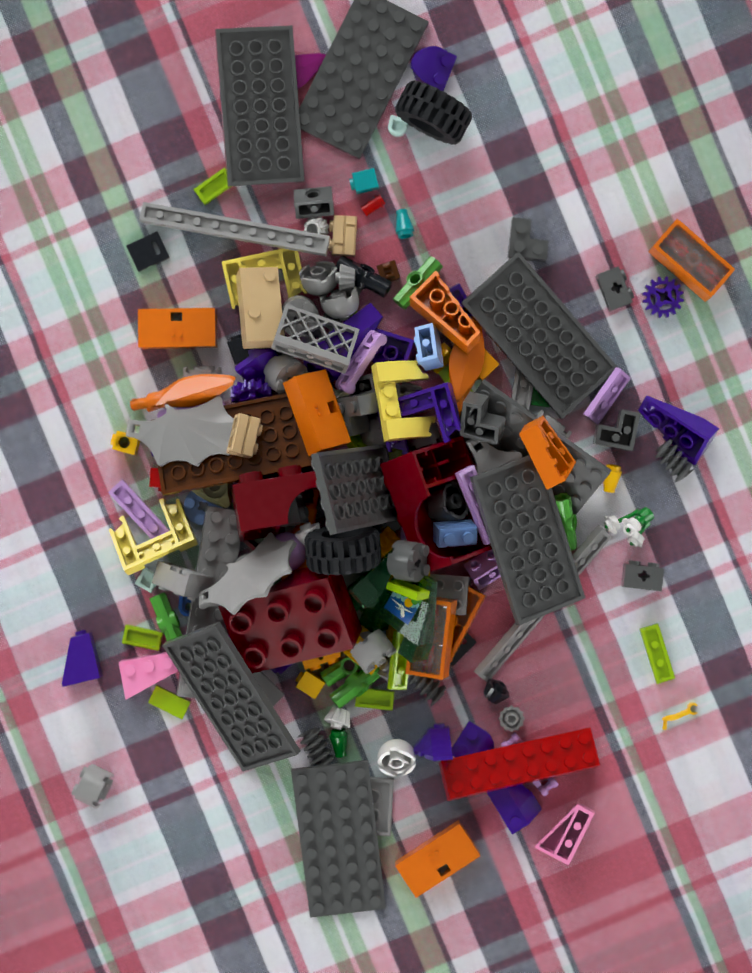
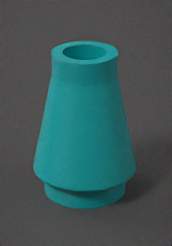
[396,209,415,239]

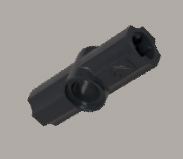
[335,255,392,298]

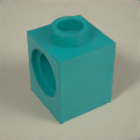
[349,168,379,195]

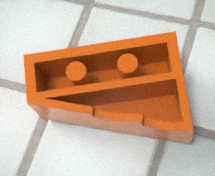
[519,416,576,490]

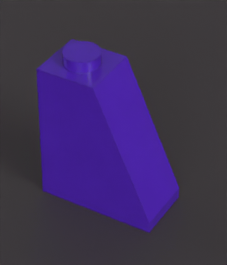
[62,629,103,687]

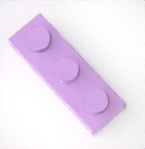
[584,367,631,425]

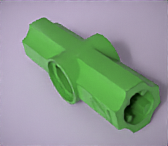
[393,256,443,310]
[554,493,577,550]
[149,592,183,641]
[320,656,361,687]
[329,667,381,709]

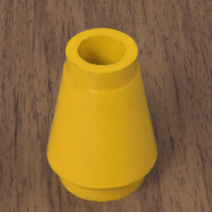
[603,464,622,493]

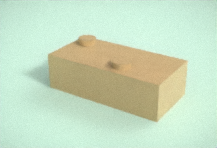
[236,267,285,349]

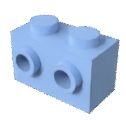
[414,323,444,371]

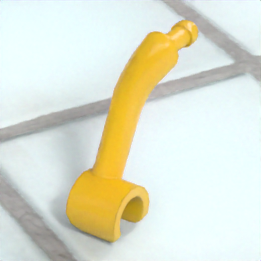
[662,702,698,730]

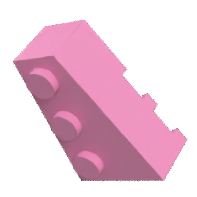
[119,652,178,700]
[534,802,596,865]

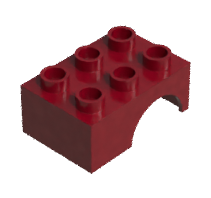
[380,436,492,572]
[232,465,321,542]
[218,567,362,674]

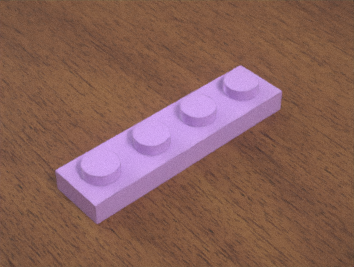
[455,465,490,545]
[108,479,170,539]

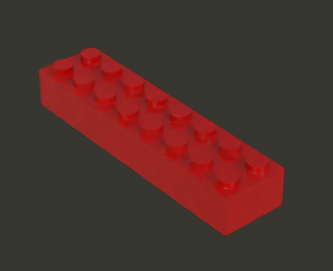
[439,727,600,801]

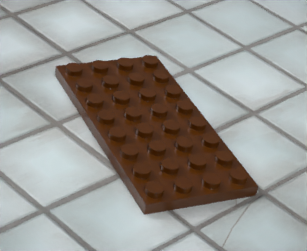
[153,393,312,496]

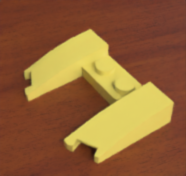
[222,248,307,309]
[371,360,436,442]
[109,498,198,576]

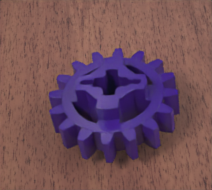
[642,276,684,318]
[230,379,272,403]

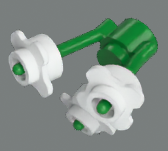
[604,507,654,548]

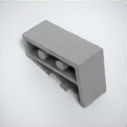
[152,561,213,602]

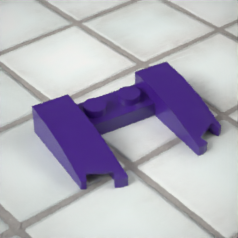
[377,382,461,454]

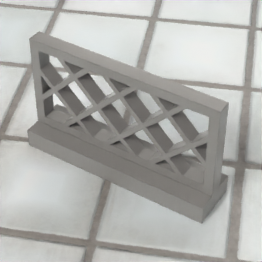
[271,304,360,374]

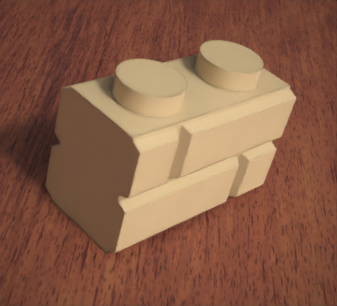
[328,215,357,257]
[226,413,263,458]

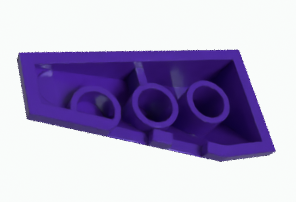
[318,302,383,381]
[343,320,418,363]
[638,396,719,466]
[413,723,453,761]
[487,784,542,835]

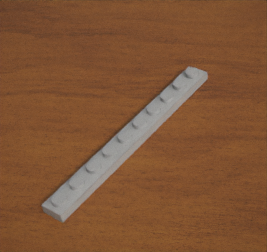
[139,202,330,256]
[474,525,611,682]

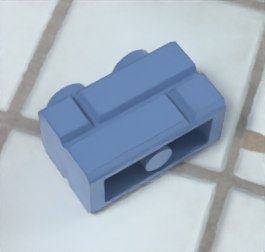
[433,519,477,548]

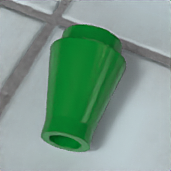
[329,728,348,758]

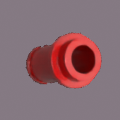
[360,194,386,217]

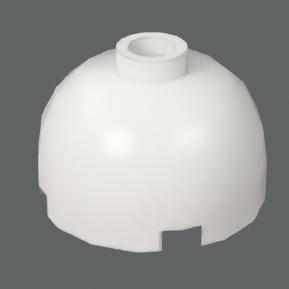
[378,739,416,776]

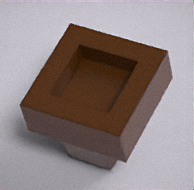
[376,260,401,282]

